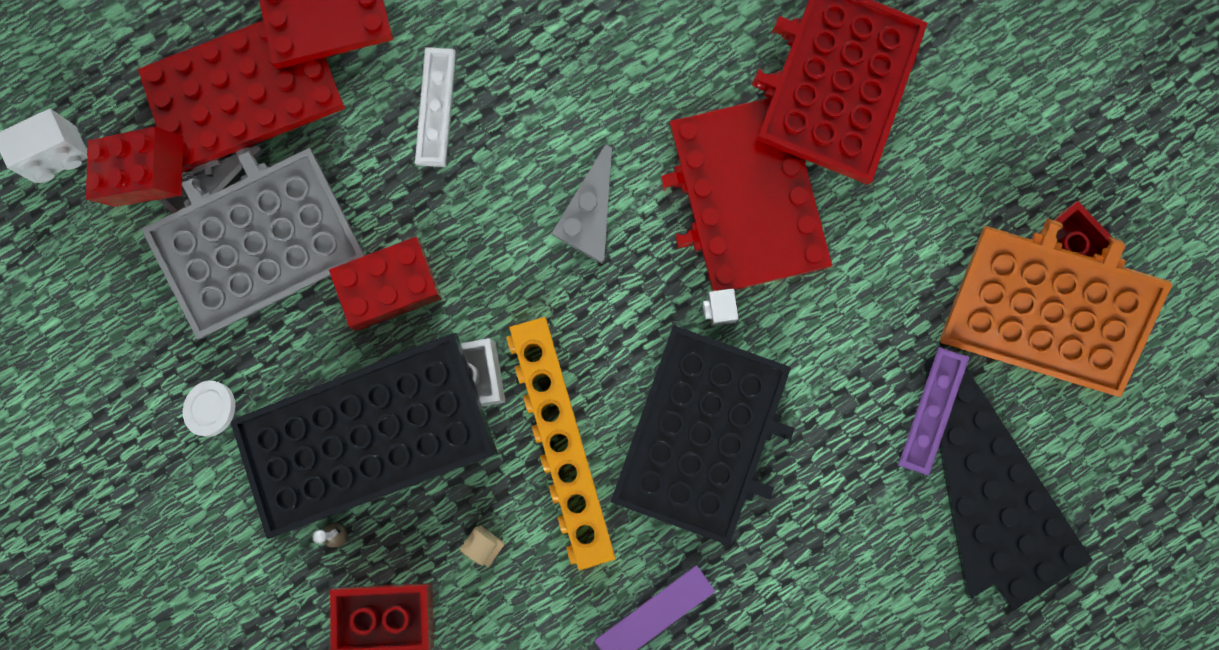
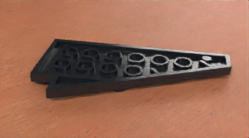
[924,346,1092,611]

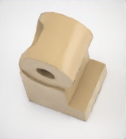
[460,525,506,567]

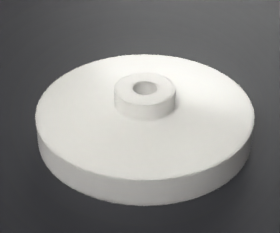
[183,381,235,437]

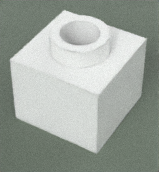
[703,289,738,326]

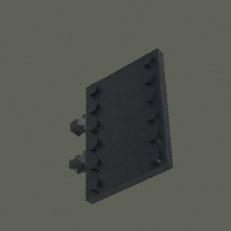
[610,325,795,545]

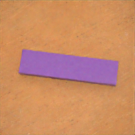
[898,347,969,476]
[594,565,716,650]

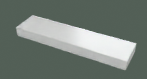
[415,47,456,167]

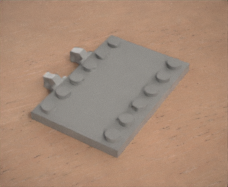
[141,148,365,340]

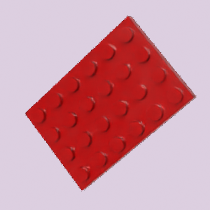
[138,20,346,172]

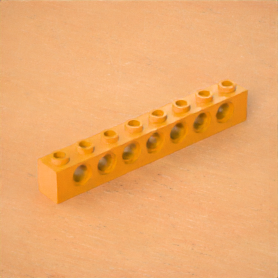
[506,317,616,570]

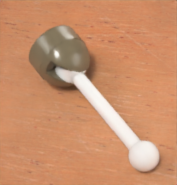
[313,522,348,548]

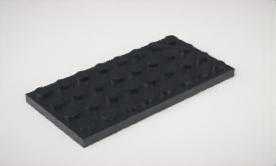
[231,333,498,539]

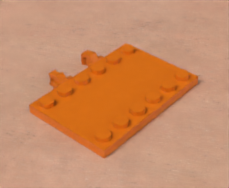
[940,218,1173,398]

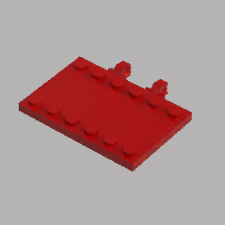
[259,0,393,69]
[751,0,928,185]
[661,98,833,291]

